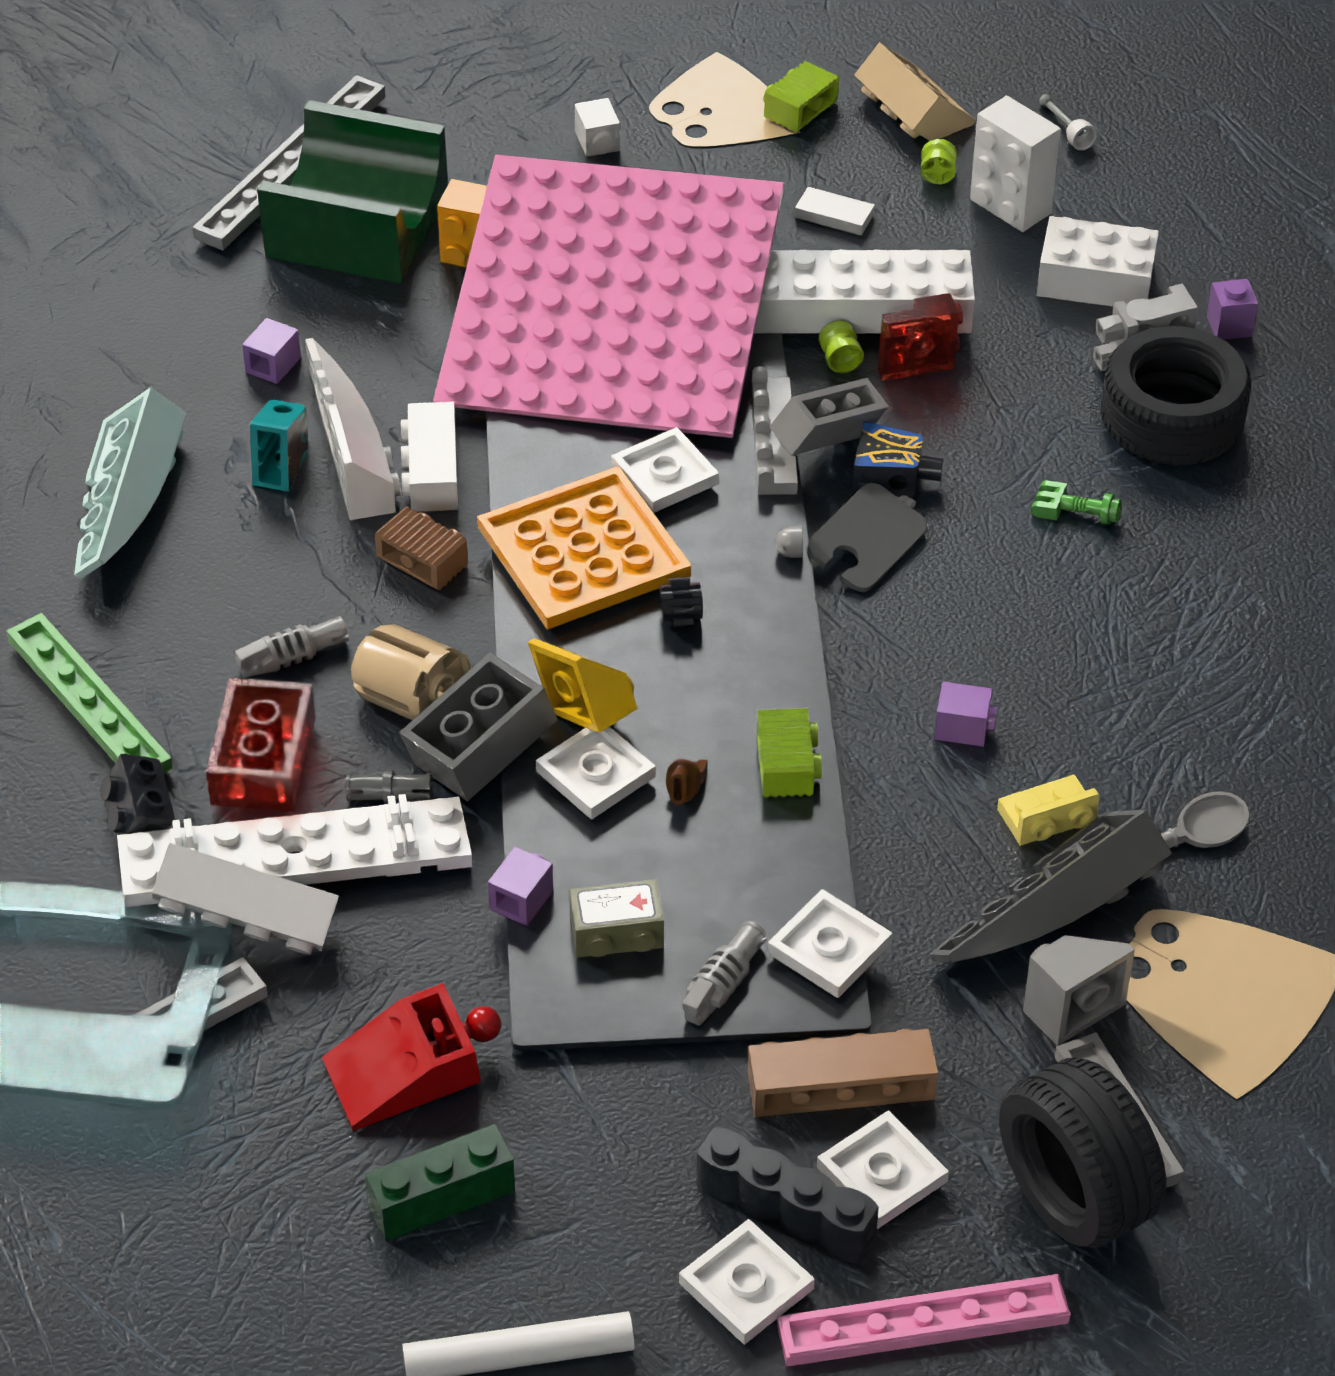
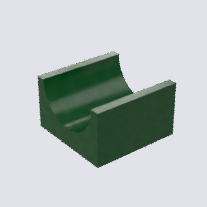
[257,100,448,284]

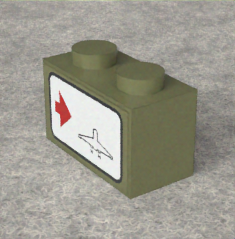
[569,879,664,958]

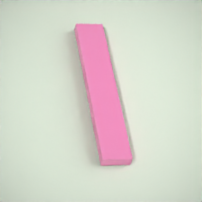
[777,1274,1070,1367]

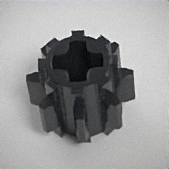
[659,577,703,627]

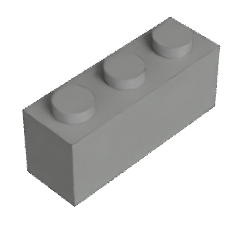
[769,378,889,456]

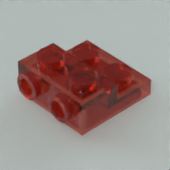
[878,293,963,381]

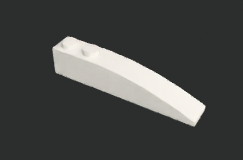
[305,338,401,520]

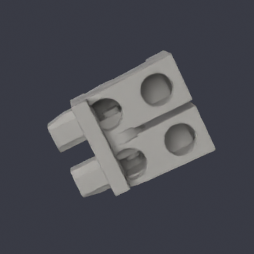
[1093,283,1198,371]

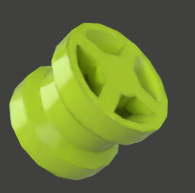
[921,139,957,185]

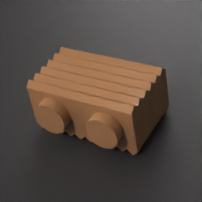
[375,506,468,591]

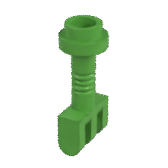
[1030,480,1122,525]

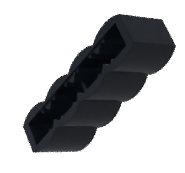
[696,1127,879,1263]

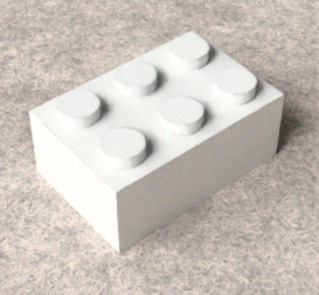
[970,96,1061,232]
[1036,216,1159,306]

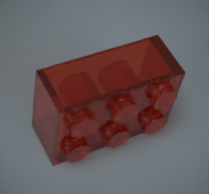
[206,678,316,812]

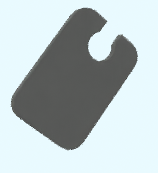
[807,483,927,592]

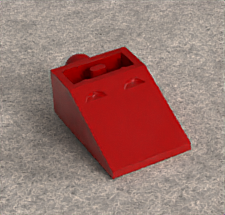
[322,983,501,1131]

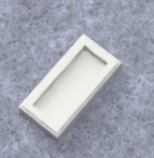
[795,187,875,235]

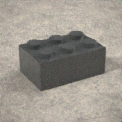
[399,652,558,802]

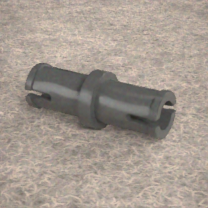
[345,770,433,804]

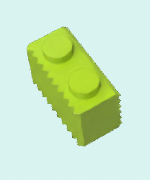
[763,60,840,133]
[756,708,822,798]

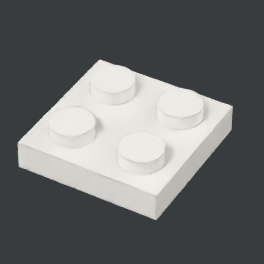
[611,427,719,513]
[536,727,656,820]
[768,889,893,998]
[817,1110,949,1229]
[679,1219,815,1345]

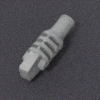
[235,616,349,678]
[682,921,767,1026]

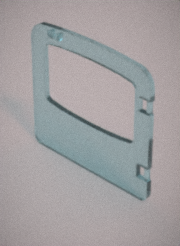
[0,882,232,1109]

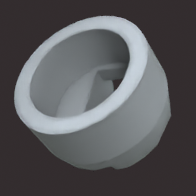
[775,526,803,558]

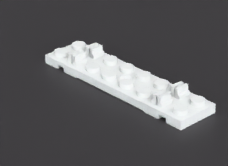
[117,794,472,907]

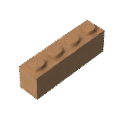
[747,1029,938,1117]

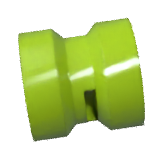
[819,320,864,373]

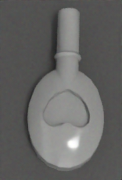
[1161,791,1249,848]

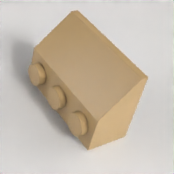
[854,42,976,141]

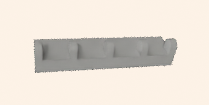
[752,366,798,495]

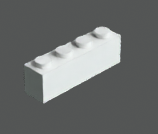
[152,842,339,955]

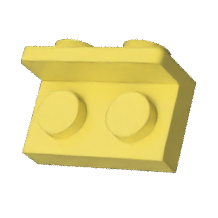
[997,775,1100,846]

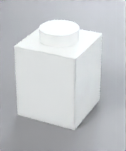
[574,98,620,157]

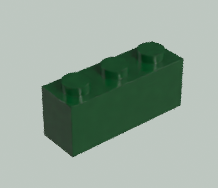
[364,1124,515,1241]

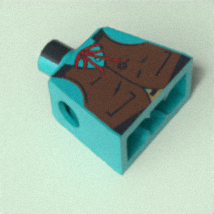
[250,400,308,492]

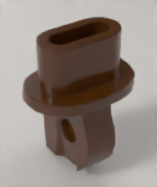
[666,759,708,805]

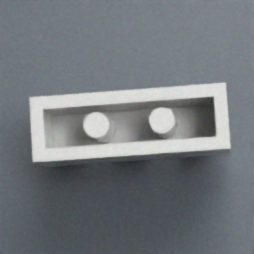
[401,402,458,512]

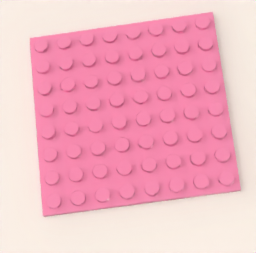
[433,155,784,438]

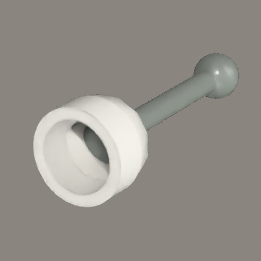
[1039,94,1097,150]

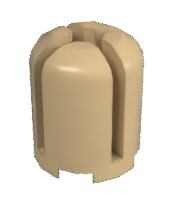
[351,624,471,721]

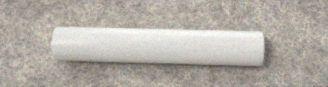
[402,1311,634,1376]

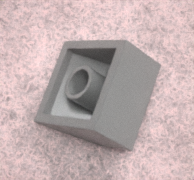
[1023,935,1135,1046]

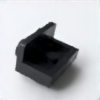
[100,754,175,851]

